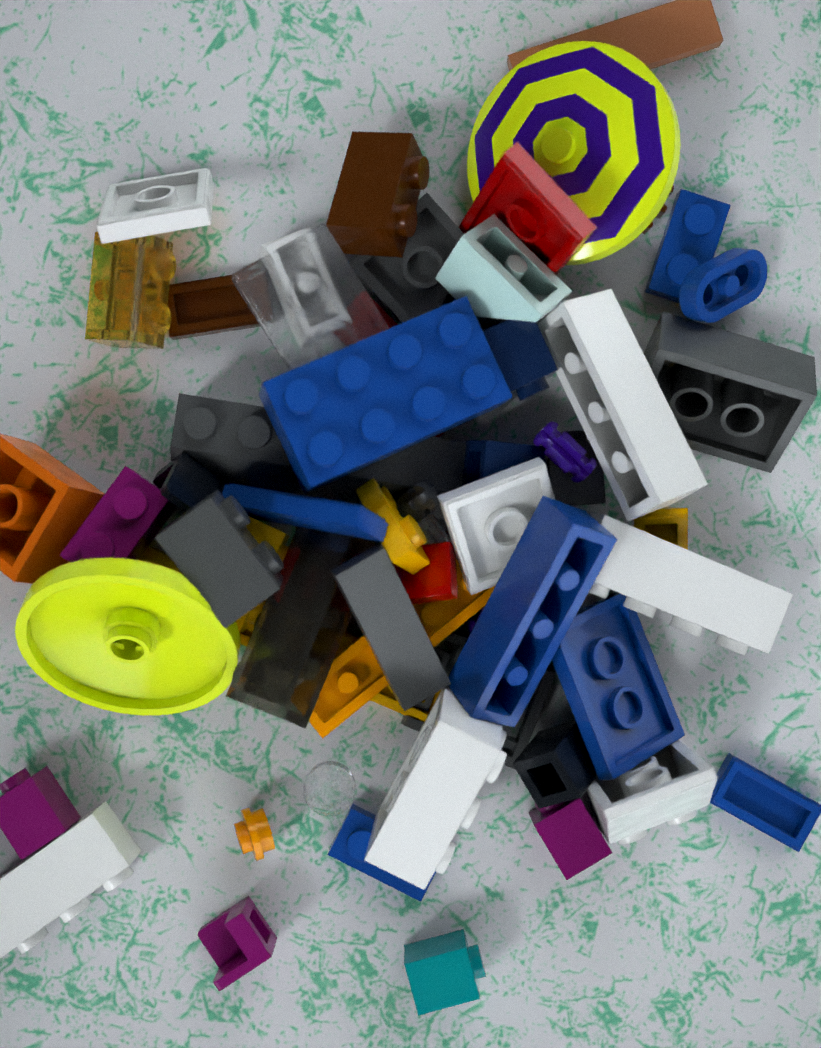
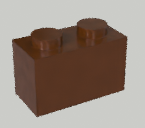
[326,131,429,258]

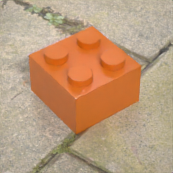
[0,433,105,584]

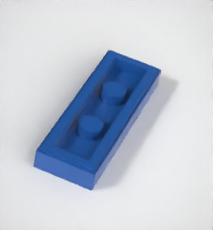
[222,483,388,542]

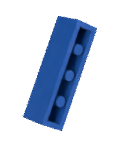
[448,496,618,728]

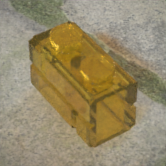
[85,232,176,349]

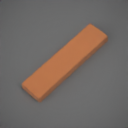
[507,0,723,71]

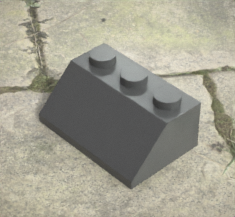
[644,311,817,473]

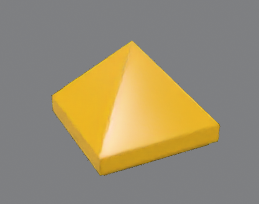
[634,507,688,550]

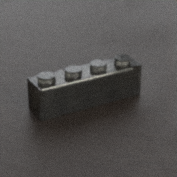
[226,495,381,729]

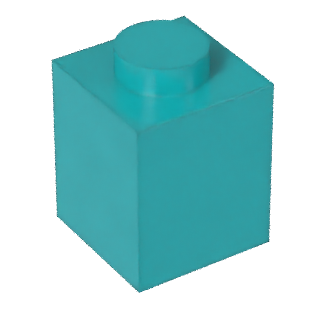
[404,929,486,1016]

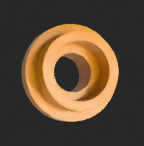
[234,807,275,861]

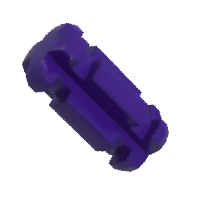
[533,421,597,483]

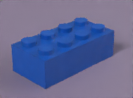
[259,296,513,494]

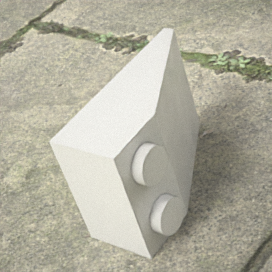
[586,739,717,844]

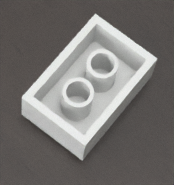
[364,686,507,890]

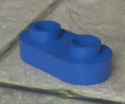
[679,248,767,323]

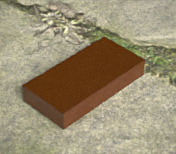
[161,270,275,340]

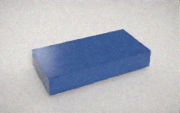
[710,752,821,852]

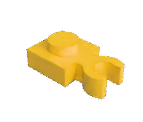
[356,478,431,575]

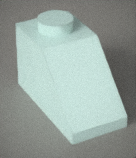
[435,214,572,322]

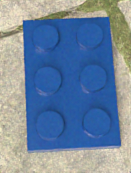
[552,592,685,780]

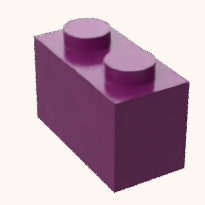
[60,466,177,562]

